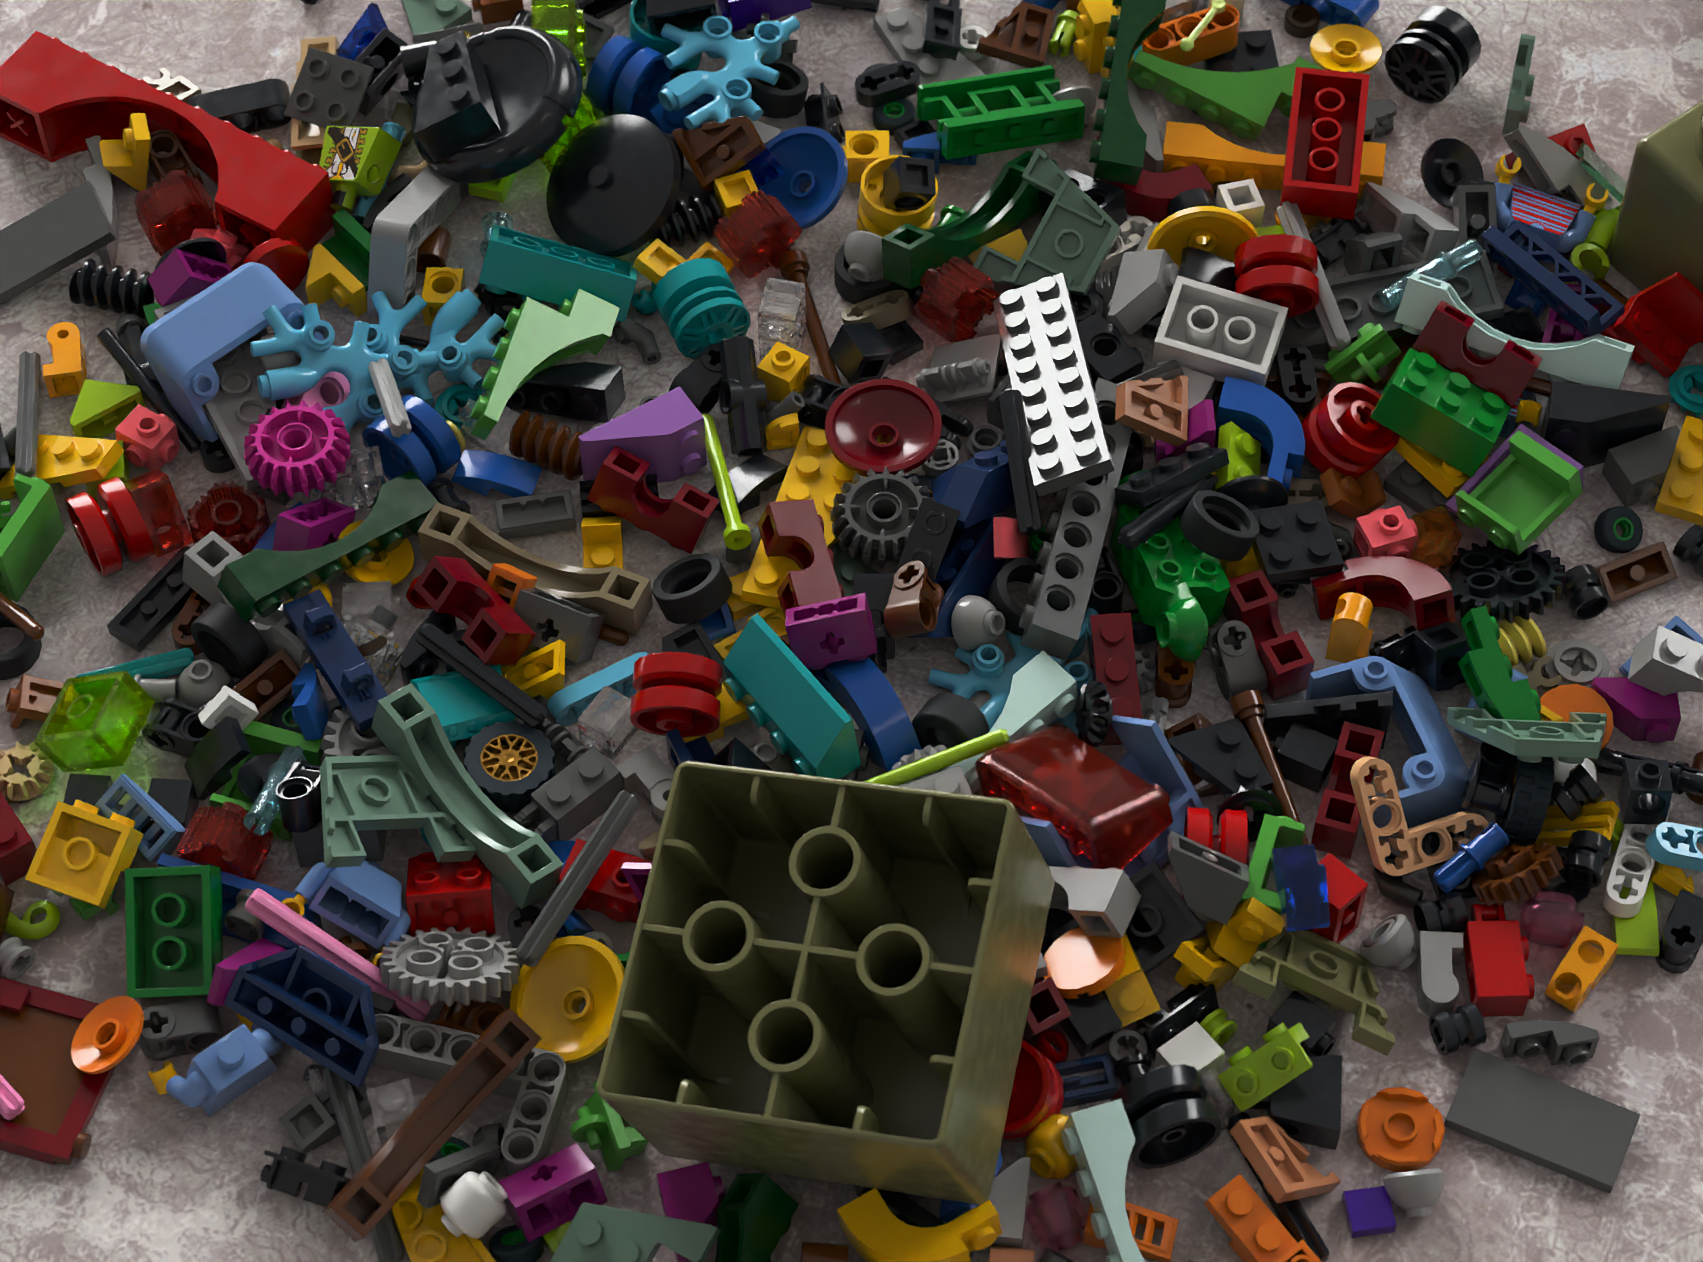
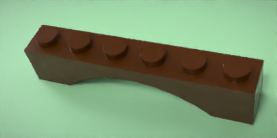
[322,1008,542,1242]

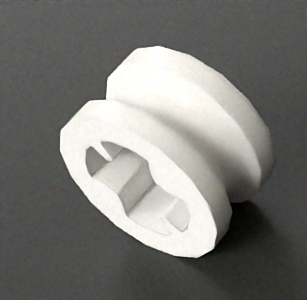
[959,25,988,61]

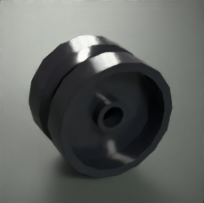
[1111,1064,1222,1169]

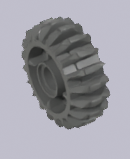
[831,466,935,569]

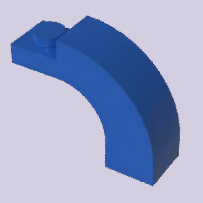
[1216,376,1305,493]
[814,657,922,772]

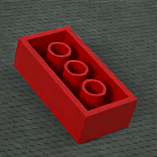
[1280,67,1370,220]

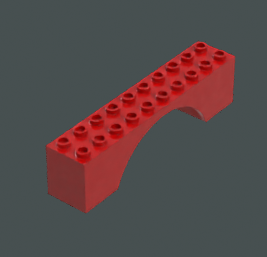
[0,30,336,255]

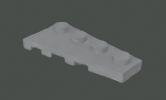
[874,6,986,121]

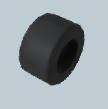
[911,693,989,749]

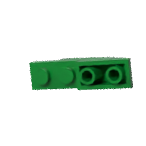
[1458,605,1552,758]

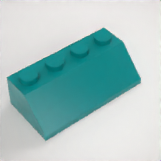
[478,224,637,325]
[723,613,861,779]

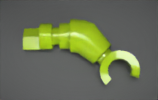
[1562,205,1621,284]

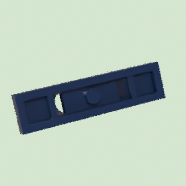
[283,589,388,732]

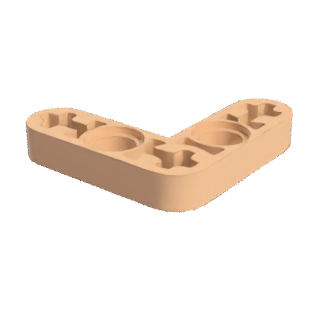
[1350,756,1489,876]

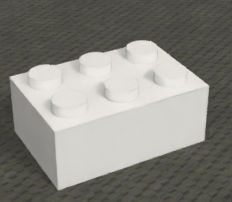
[1152,275,1288,387]

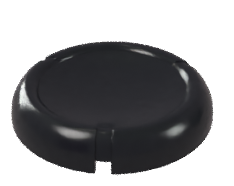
[412,25,583,183]

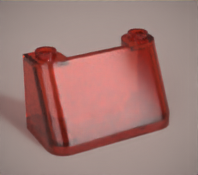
[975,725,1173,870]

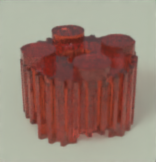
[134,170,219,256]
[714,189,803,279]
[912,256,1000,342]
[187,480,271,556]
[176,802,274,881]

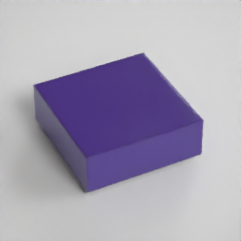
[1342,1186,1397,1238]

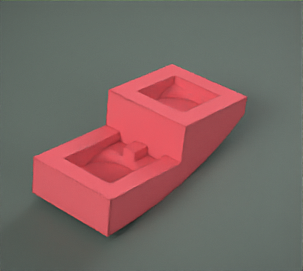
[993,517,1029,560]

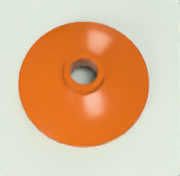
[71,996,144,1074]

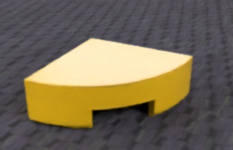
[765,413,799,451]
[1650,861,1694,896]

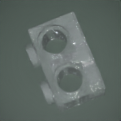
[757,277,806,360]
[307,446,386,510]

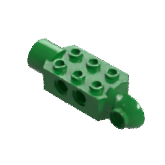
[1109,470,1231,663]

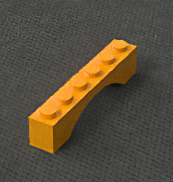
[1162,121,1386,199]

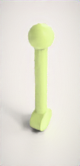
[1180,0,1226,52]

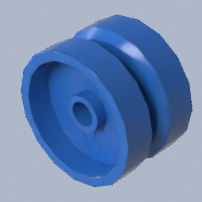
[585,35,671,119]
[362,395,462,487]

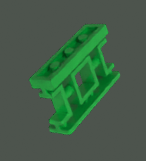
[917,65,1085,160]

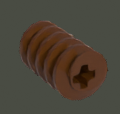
[509,410,584,481]

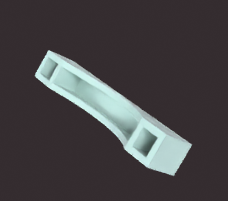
[1395,272,1635,390]
[899,650,1078,794]
[1061,1099,1145,1262]

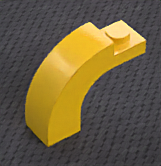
[836,1188,1003,1262]

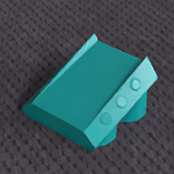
[410,665,515,748]

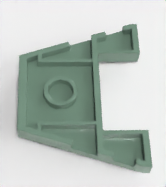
[969,147,1121,296]
[1447,707,1607,764]
[320,755,477,868]
[550,1202,721,1262]

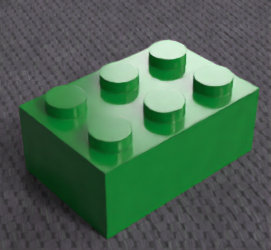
[1370,348,1511,477]
[125,865,223,999]

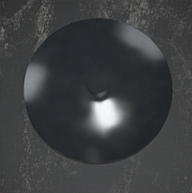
[546,114,681,258]

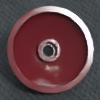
[825,379,942,475]

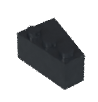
[414,30,500,162]

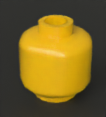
[1025,1114,1078,1179]

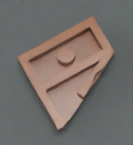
[1115,375,1189,447]
[1230,1116,1341,1203]

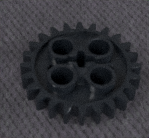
[1437,540,1566,623]

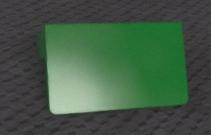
[321,208,371,292]

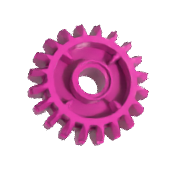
[244,400,351,499]

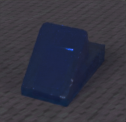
[337,2,388,61]
[1270,844,1330,932]

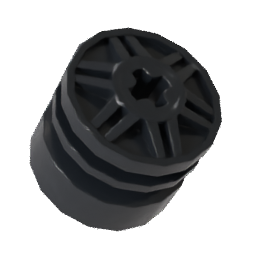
[1384,6,1481,104]

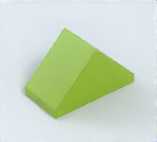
[69,379,146,439]

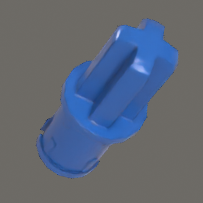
[1433,822,1510,893]

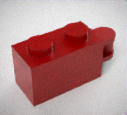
[1463,903,1535,1017]

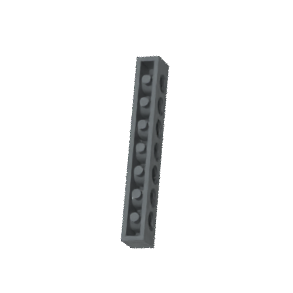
[1019,377,1133,661]

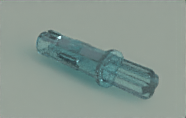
[1378,239,1483,310]
[244,745,306,835]

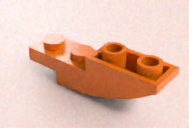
[1203,1174,1321,1262]

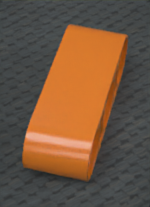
[1142,4,1240,66]

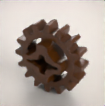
[1471,841,1564,906]

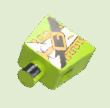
[319,126,402,213]

